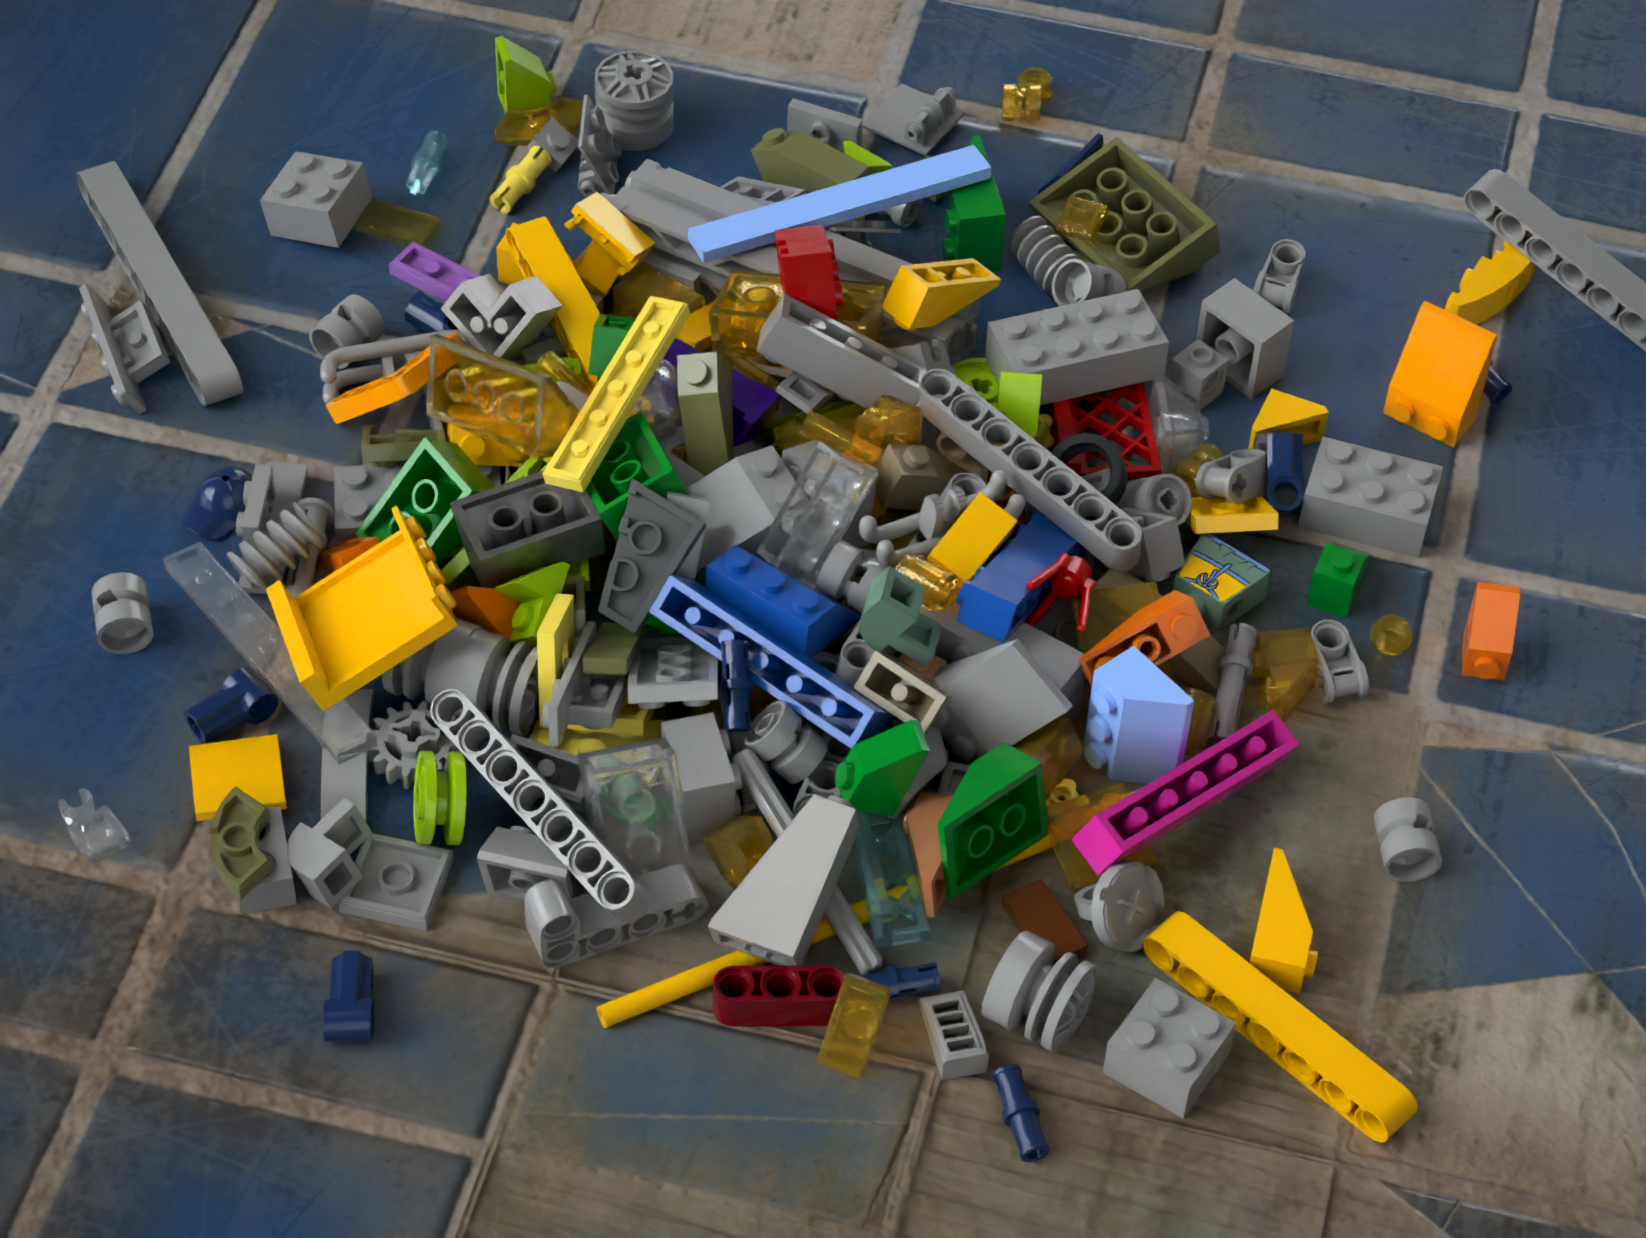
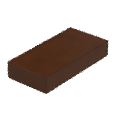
[1001,879,1088,966]

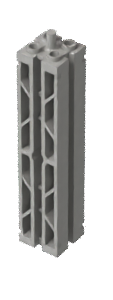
[600,159,980,366]

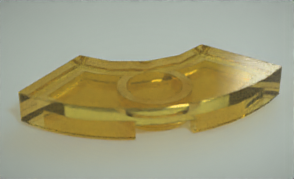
[494,95,583,146]

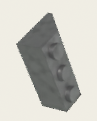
[450,470,605,589]

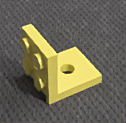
[537,594,655,738]

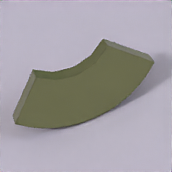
[211,786,273,899]

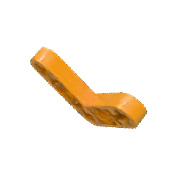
[325,332,468,424]

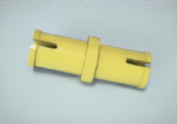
[489,146,552,214]

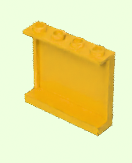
[266,506,458,711]

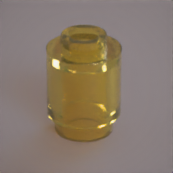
[895,554,959,613]
[1182,688,1216,756]

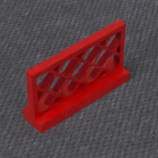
[1045,382,1162,480]

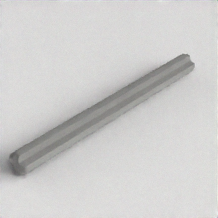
[732,748,883,975]

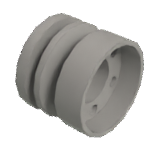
[594,50,674,151]
[382,618,485,706]
[450,628,539,737]
[981,930,1099,1053]

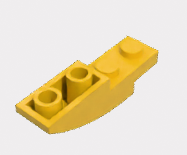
[1444,240,1536,325]

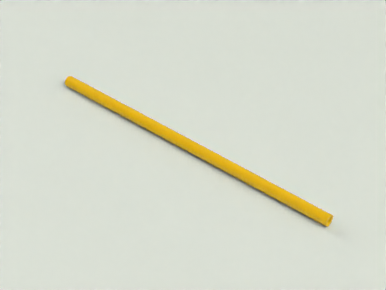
[596,789,1139,1028]

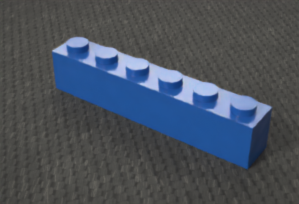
[956,511,1093,643]
[649,574,894,748]

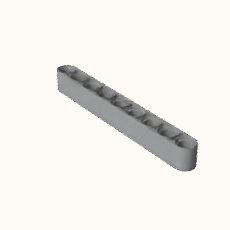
[76,161,243,407]

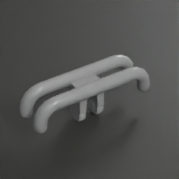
[320,330,482,404]
[859,470,1025,568]

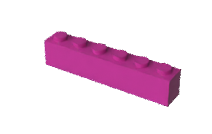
[1071,710,1300,876]

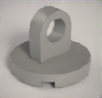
[1074,860,1165,952]

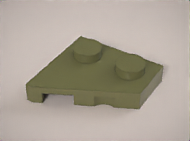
[361,425,445,467]

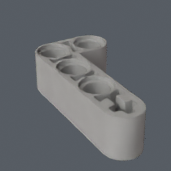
[524,863,709,968]

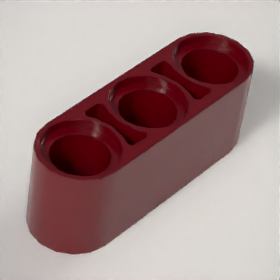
[713,965,848,1027]

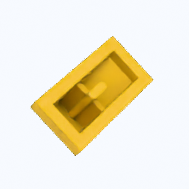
[1248,388,1329,452]

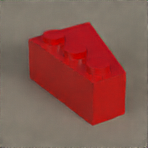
[775,224,844,321]

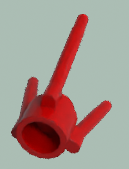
[1026,553,1097,632]

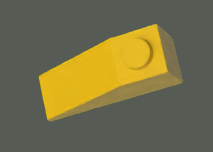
[881,258,1002,330]
[1249,848,1318,994]

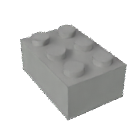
[1298,436,1443,558]

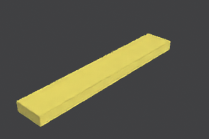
[543,296,690,492]

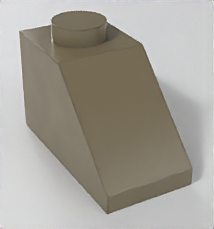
[853,650,949,735]

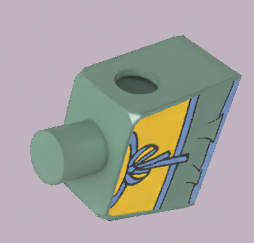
[1173,533,1271,630]

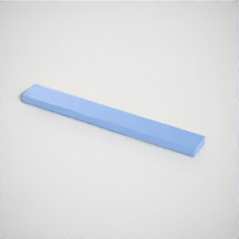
[688,145,992,263]

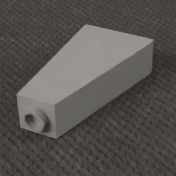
[708,795,861,966]

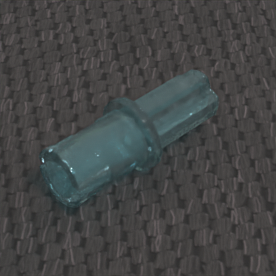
[405,131,448,195]

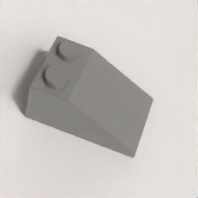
[686,445,813,576]
[930,639,1073,765]

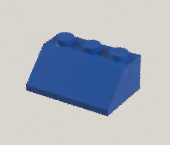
[705,544,859,658]

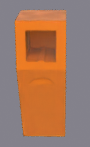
[1078,590,1210,687]

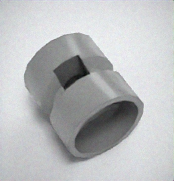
[1052,258,1126,306]
[309,294,385,369]
[1118,473,1192,525]
[815,540,887,613]
[91,572,154,654]
[744,700,828,784]
[1373,797,1443,882]

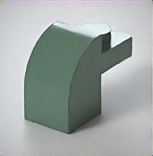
[859,566,941,666]

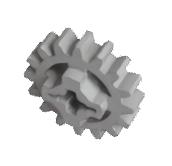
[367,701,461,789]

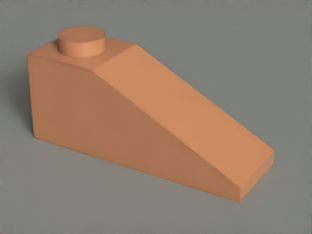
[903,791,953,918]

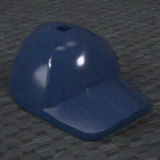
[183,466,253,541]

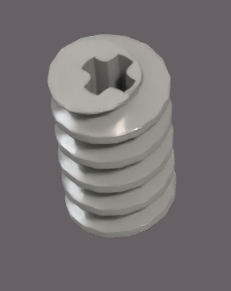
[1009,216,1081,300]
[226,502,324,591]

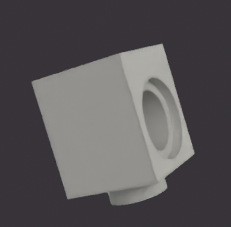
[1167,339,1229,413]

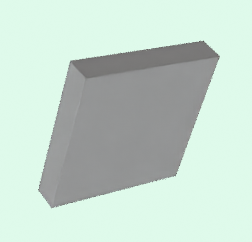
[338,833,454,931]

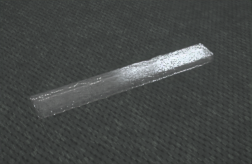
[163,542,377,765]

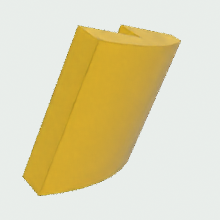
[189,734,287,821]

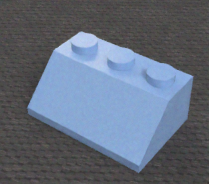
[1082,645,1194,784]

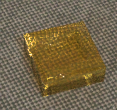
[1056,196,1108,243]

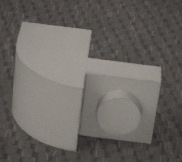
[287,798,372,909]

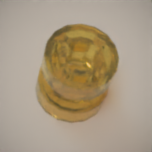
[1001,83,1041,123]
[1172,443,1225,498]

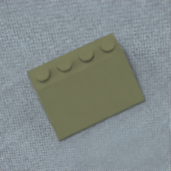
[1029,137,1220,291]

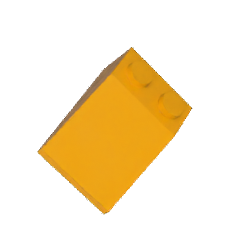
[1383,301,1497,448]

